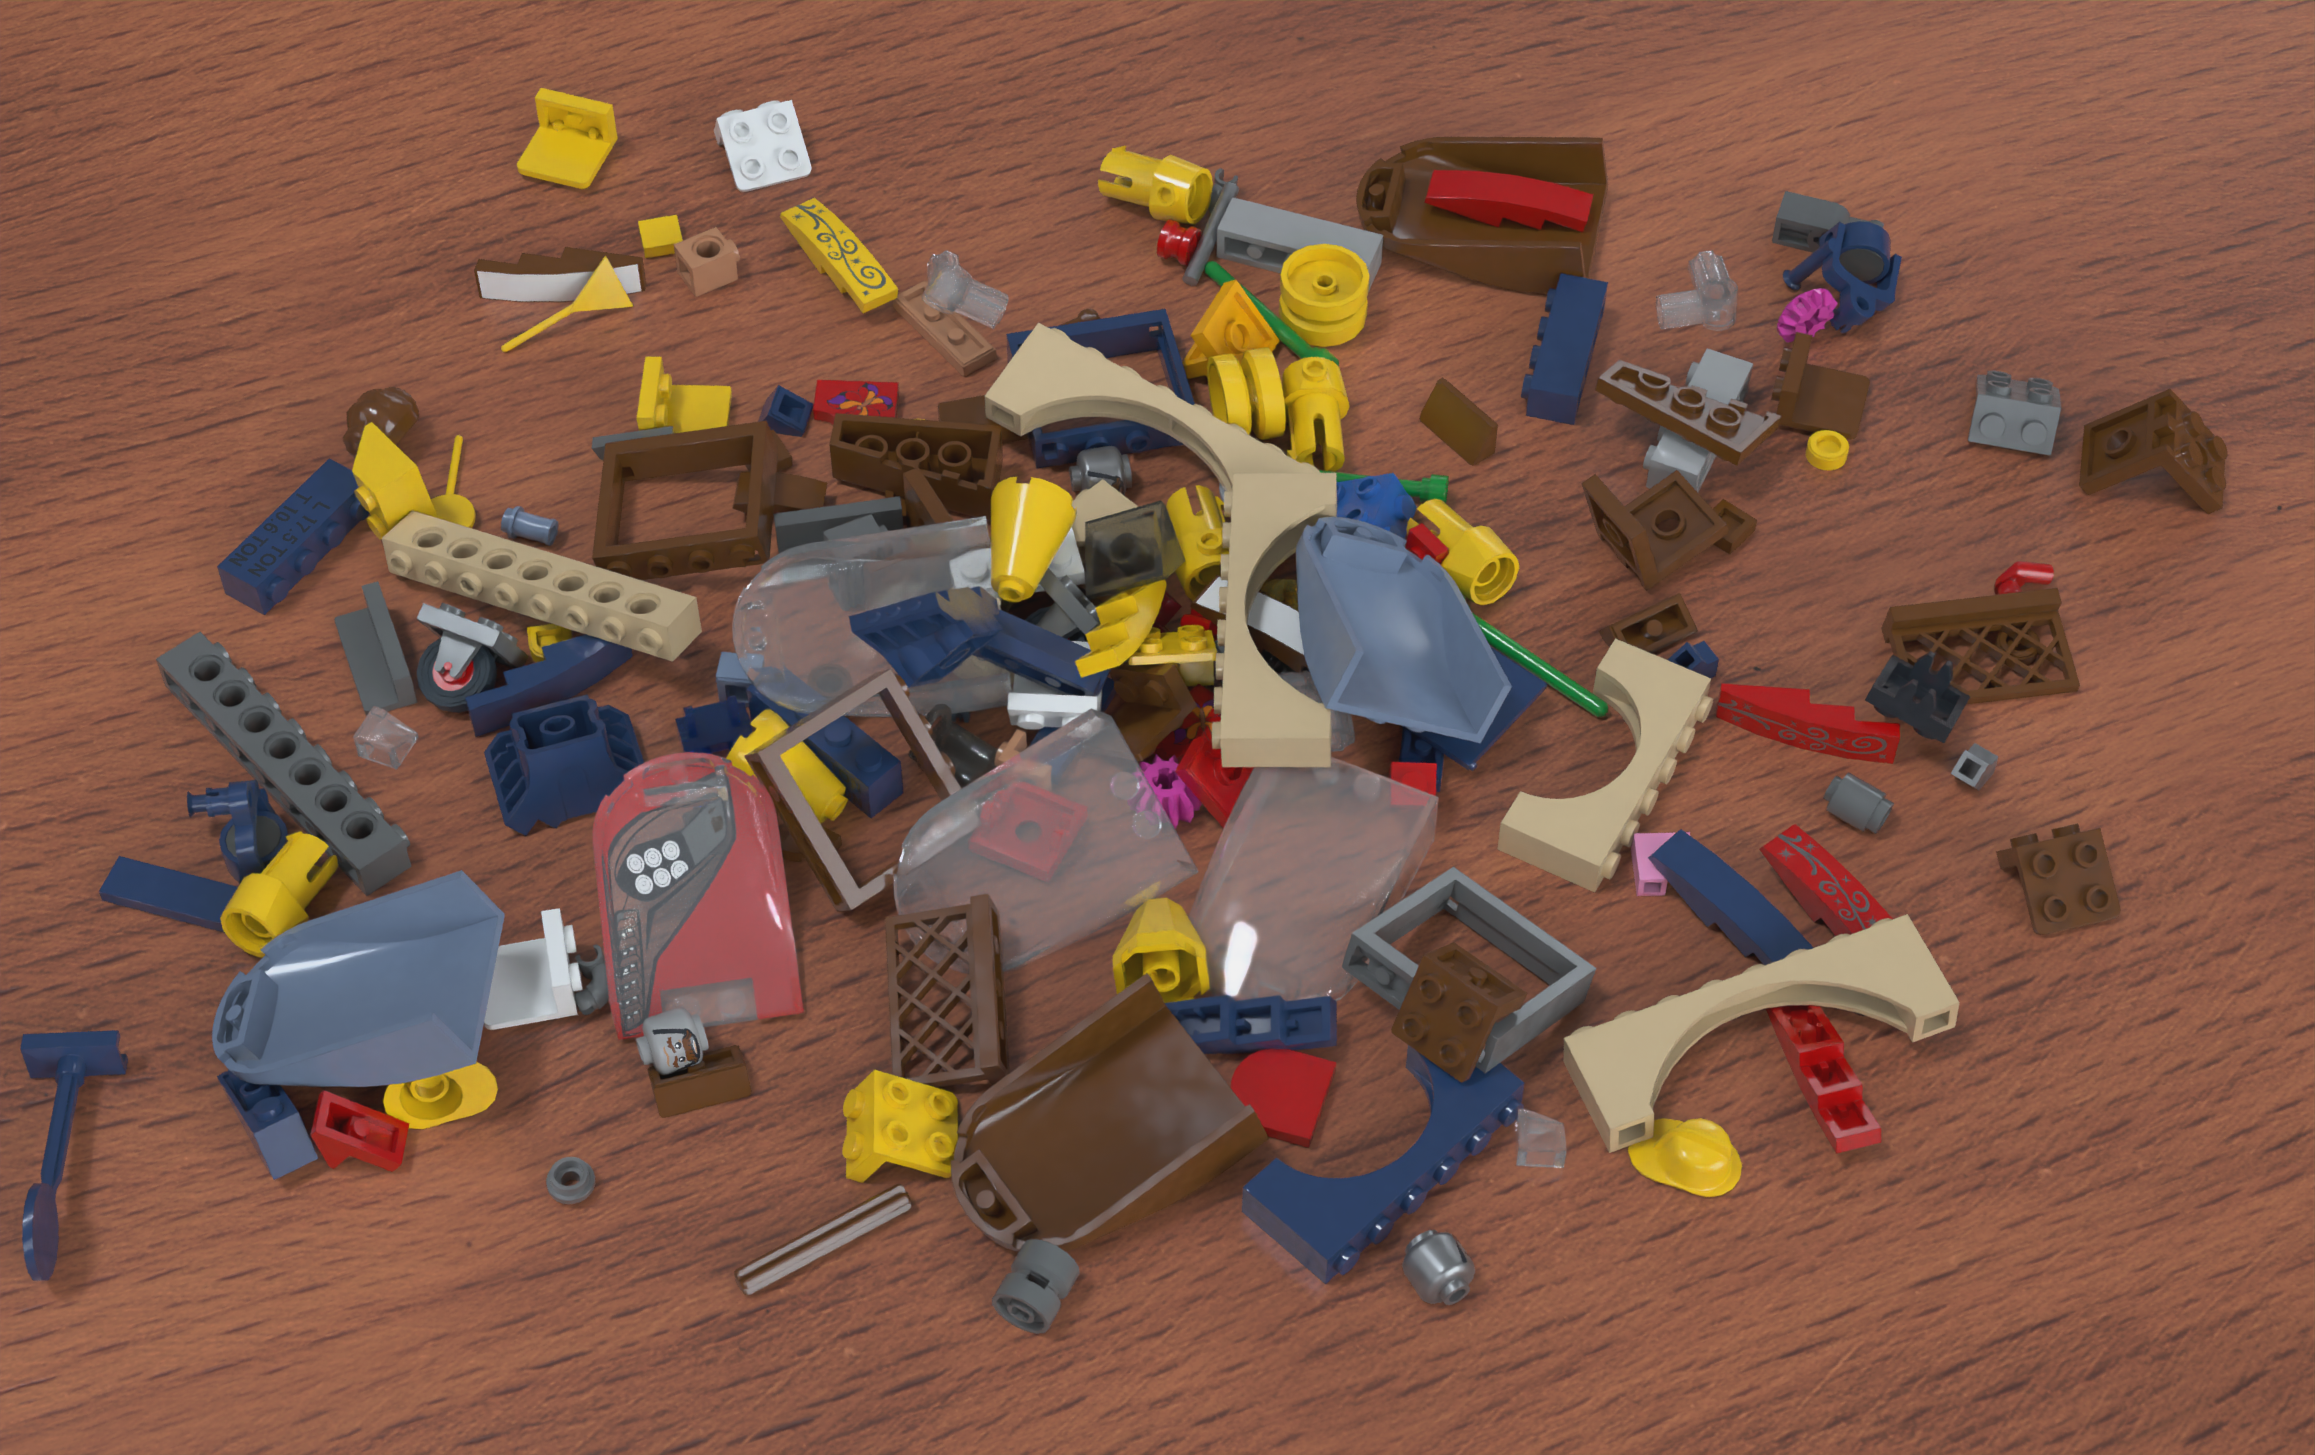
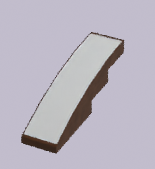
[474,247,647,302]
[1190,575,1308,673]

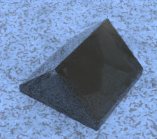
[1085,500,1186,600]

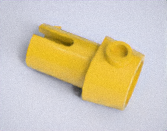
[1098,146,1213,224]
[1282,357,1350,472]
[1166,485,1229,601]
[1406,499,1519,605]
[220,831,338,958]

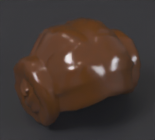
[343,387,419,458]

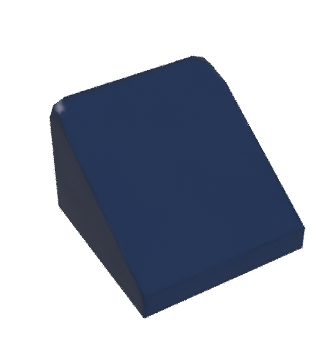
[758,385,814,437]

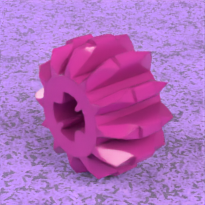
[1128,754,1202,830]

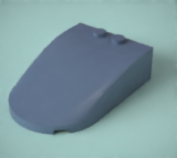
[1296,517,1512,743]
[212,870,505,1087]

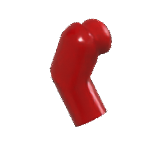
[1994,561,2054,595]

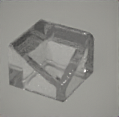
[353,706,419,769]
[1516,1108,1567,1168]

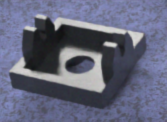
[1865,651,1971,743]

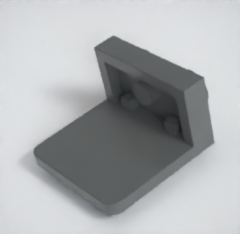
[1968,371,2061,456]

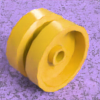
[1279,244,1370,347]
[1207,347,1286,440]

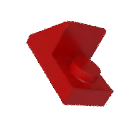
[311,1090,410,1172]

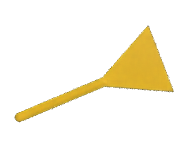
[501,256,633,352]

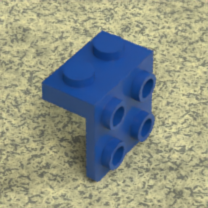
[1337,473,1417,539]

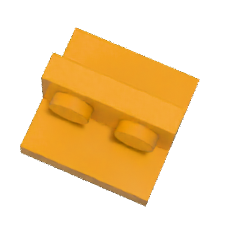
[1182,280,1280,379]

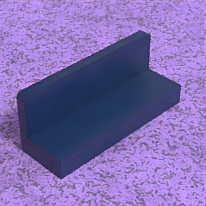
[972,609,1112,697]

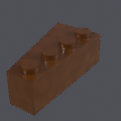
[829,413,1003,521]

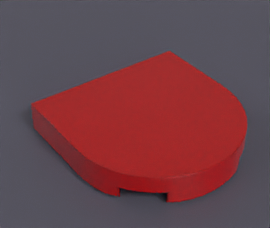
[1230,1049,1336,1148]

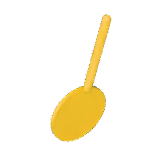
[431,435,476,528]

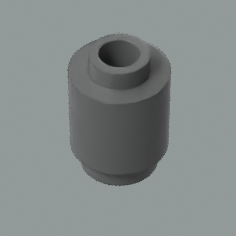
[1823,772,1894,834]

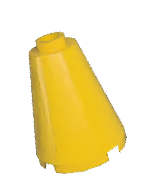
[991,477,1077,602]
[719,709,848,824]

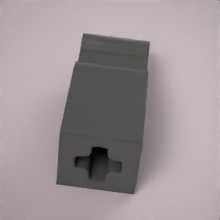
[1772,191,1884,252]

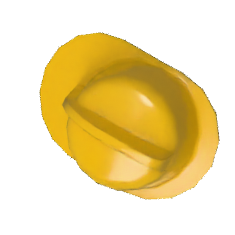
[383,1061,498,1129]
[1628,1118,1742,1197]

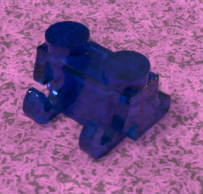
[675,695,753,763]

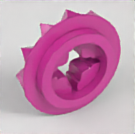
[1777,288,1837,343]

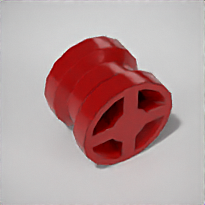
[1157,219,1202,266]

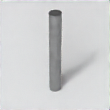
[1182,182,1239,286]

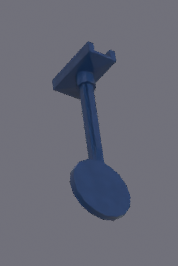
[20,1030,128,1281]

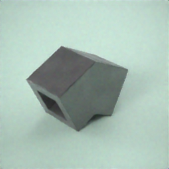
[1950,743,1998,790]

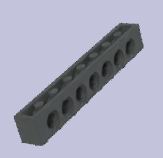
[156,632,411,896]

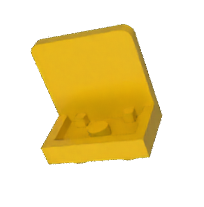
[517,88,618,189]
[842,1070,958,1183]

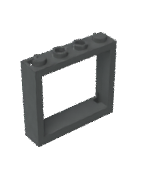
[1342,867,1597,1073]

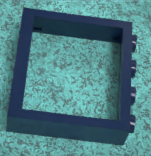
[1006,309,1195,469]

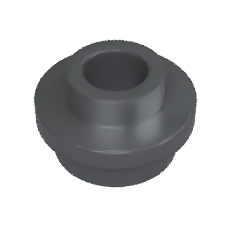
[546,1157,595,1204]

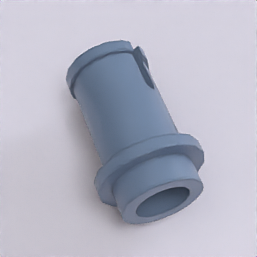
[501,506,558,546]

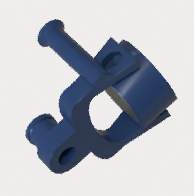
[1783,221,1902,333]
[187,780,289,885]

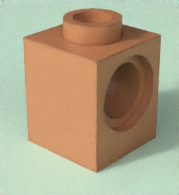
[674,227,740,297]

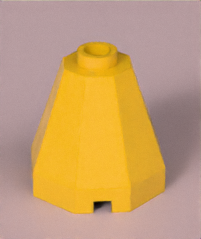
[1113,898,1210,1003]

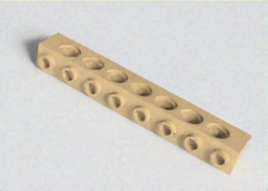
[382,510,702,661]

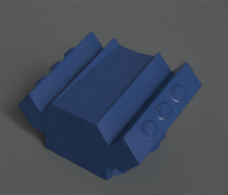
[849,586,1003,688]
[484,694,647,836]

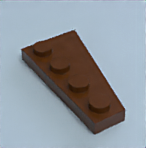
[1595,360,1781,466]

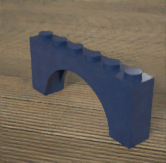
[1242,1045,1525,1284]

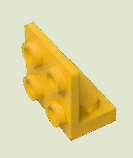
[637,356,732,433]
[1128,625,1217,687]

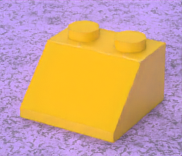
[352,422,438,540]

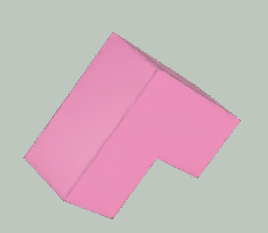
[1631,832,1690,896]

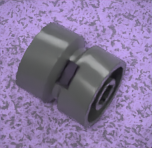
[992,1239,1080,1334]

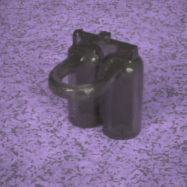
[908,703,998,796]

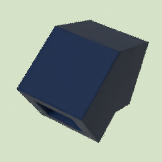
[1667,641,1719,678]

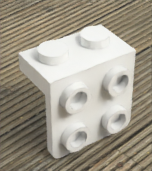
[714,100,812,192]
[1007,641,1102,732]
[484,908,583,1030]

